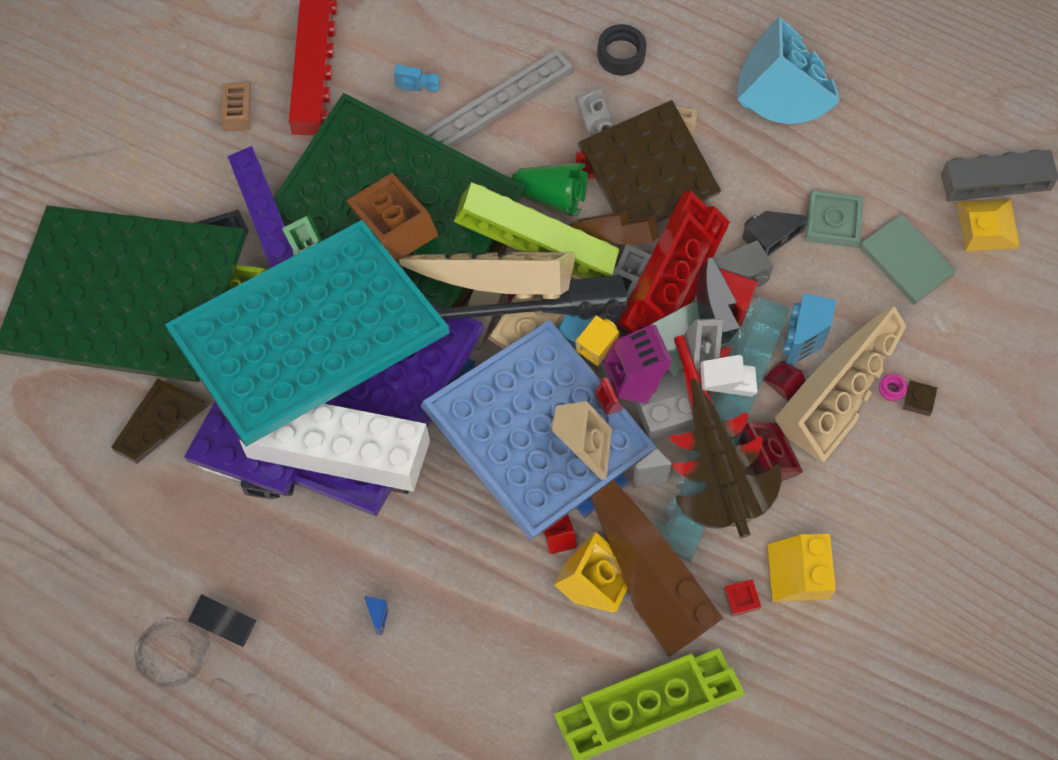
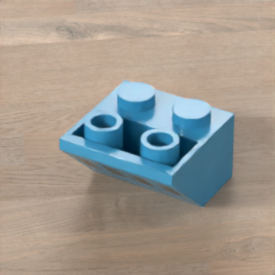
[782,293,836,366]

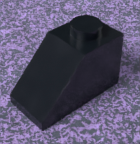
[742,211,807,256]

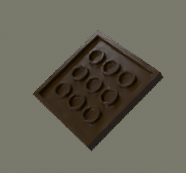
[578,100,721,223]

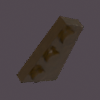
[111,378,207,464]

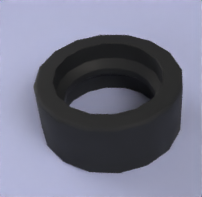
[597,24,647,76]

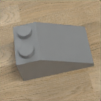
[632,370,695,443]

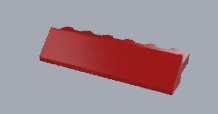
[617,190,730,334]

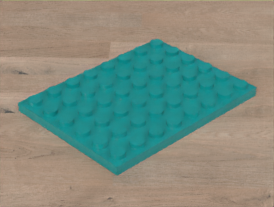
[165,220,450,447]

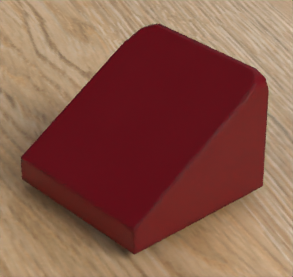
[763,361,806,401]

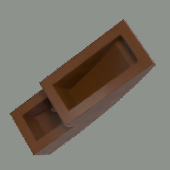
[569,210,659,244]

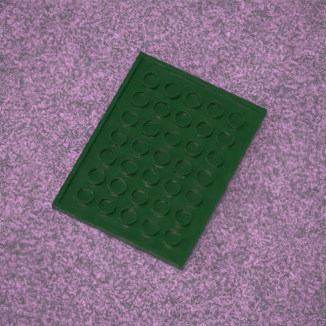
[274,92,526,309]
[0,206,247,382]

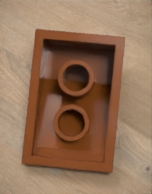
[346,173,438,261]

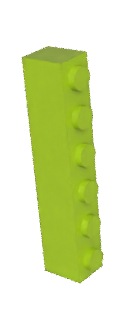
[454,182,619,279]

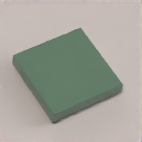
[805,190,864,248]

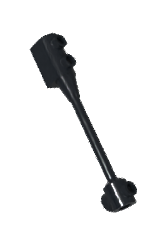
[428,275,627,320]

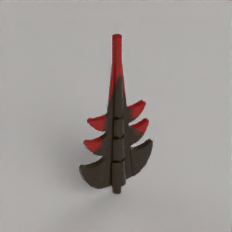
[670,335,781,538]

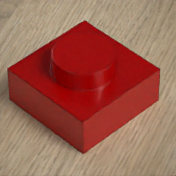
[723,579,761,617]

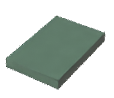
[860,214,956,305]
[652,300,736,376]

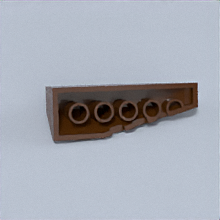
[590,479,724,657]

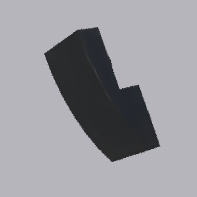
[188,594,257,647]

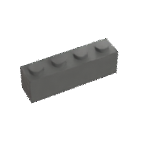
[941,149,1058,202]

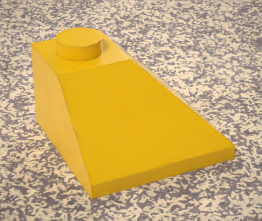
[957,199,1020,251]
[554,532,628,613]

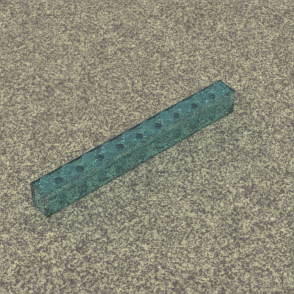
[659,297,790,562]

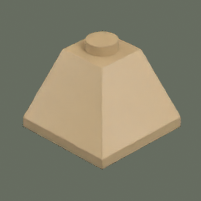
[552,401,612,480]

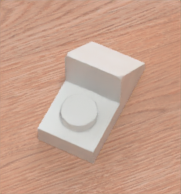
[700,355,757,397]

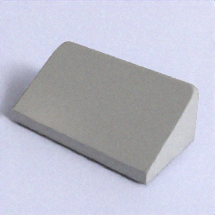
[632,449,671,488]

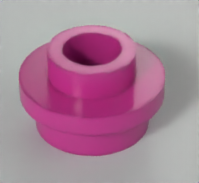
[879,374,907,401]

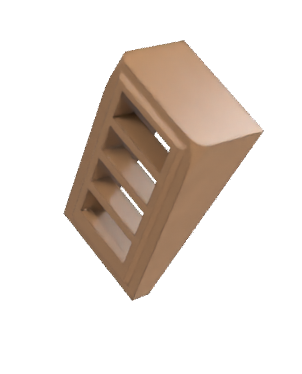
[222,82,251,131]

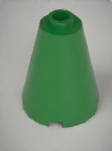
[511,163,588,216]

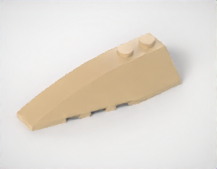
[399,252,575,299]
[775,306,906,463]

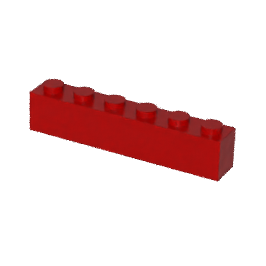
[289,0,338,135]

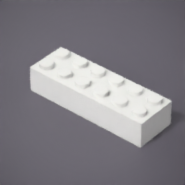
[240,404,430,492]

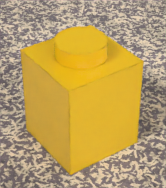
[576,315,619,366]

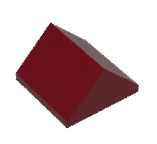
[739,422,803,482]

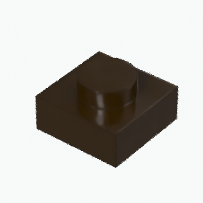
[902,380,937,417]

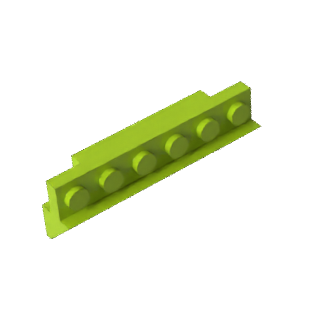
[554,648,745,760]

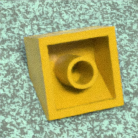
[767,534,836,602]

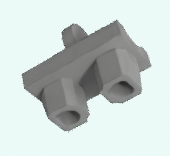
[575,87,613,137]

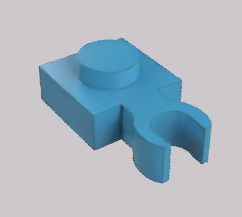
[394,64,440,92]

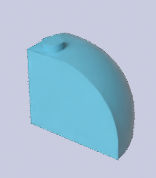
[737,17,840,124]

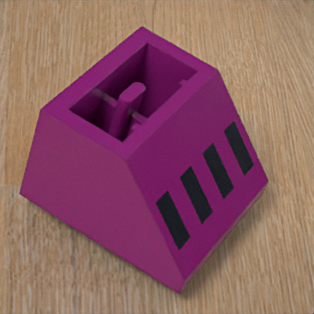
[603,324,672,404]

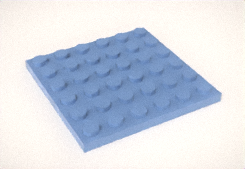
[421,320,657,541]

